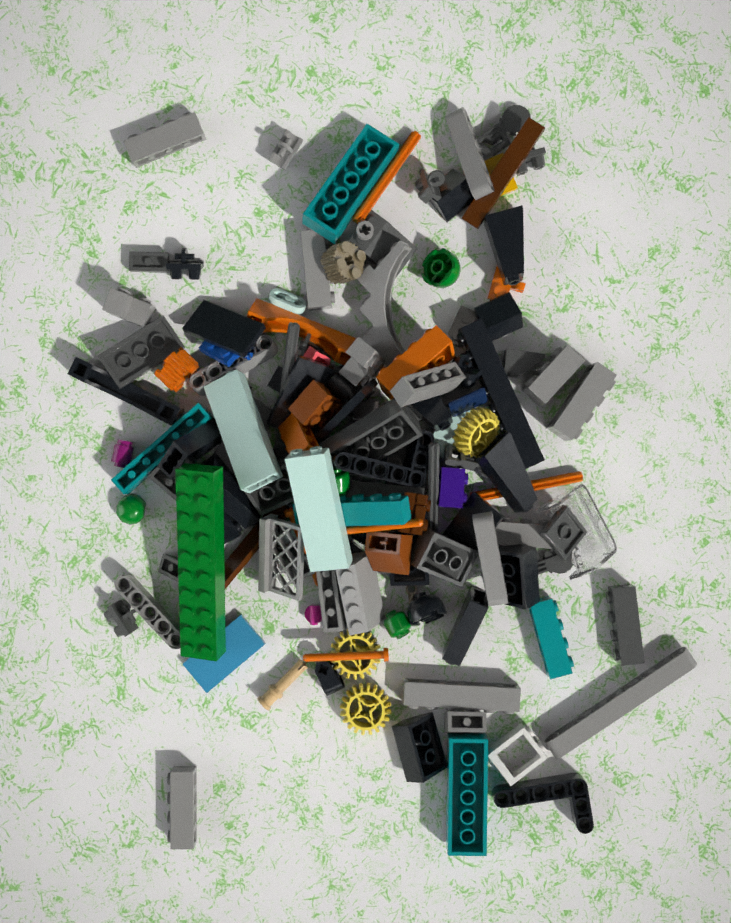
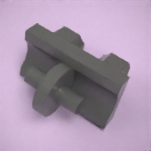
[516,147,546,176]
[415,168,445,204]
[104,599,139,637]

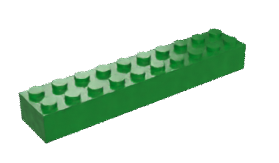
[175,463,226,662]

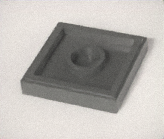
[540,505,587,560]

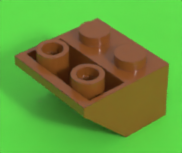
[288,380,346,431]
[365,531,413,575]

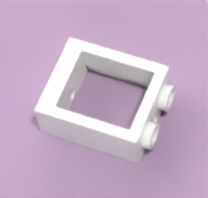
[488,723,547,786]

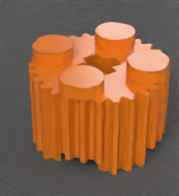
[154,347,199,393]

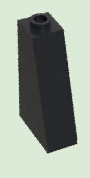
[484,205,524,285]
[407,395,453,432]
[157,418,222,480]
[475,432,538,513]
[201,453,260,529]
[442,586,489,667]

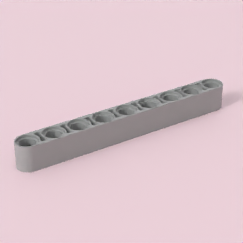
[544,647,697,759]

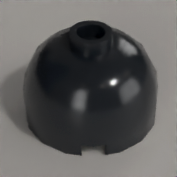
[407,592,447,626]

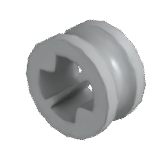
[356,221,374,241]

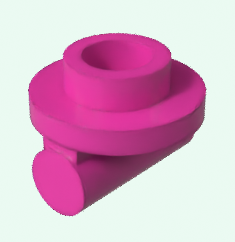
[305,604,322,625]

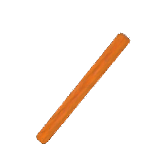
[352,131,421,224]
[470,471,583,500]

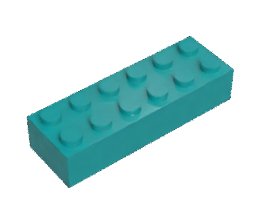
[302,124,399,244]
[446,733,488,856]

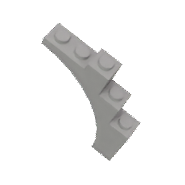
[357,241,412,367]

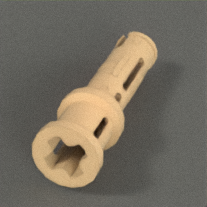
[257,659,308,711]

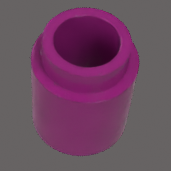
[111,439,134,468]

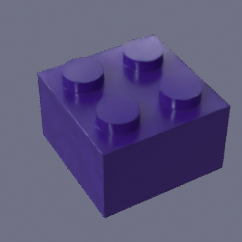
[438,467,468,508]

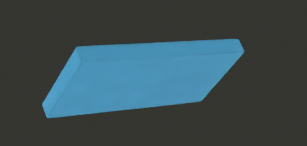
[183,614,266,693]

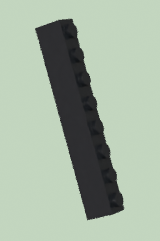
[457,318,545,469]

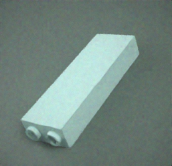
[204,369,283,493]
[285,446,353,572]

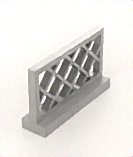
[258,514,304,601]

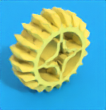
[453,407,500,457]
[330,628,381,680]
[340,682,391,735]

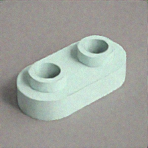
[268,288,307,314]

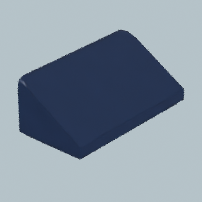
[447,387,487,417]

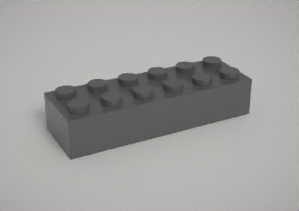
[319,398,423,478]

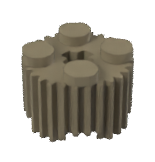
[320,241,366,284]

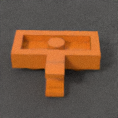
[487,266,526,300]

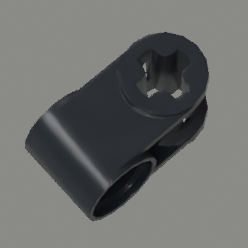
[315,661,345,696]

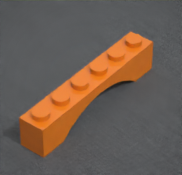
[247,298,356,365]

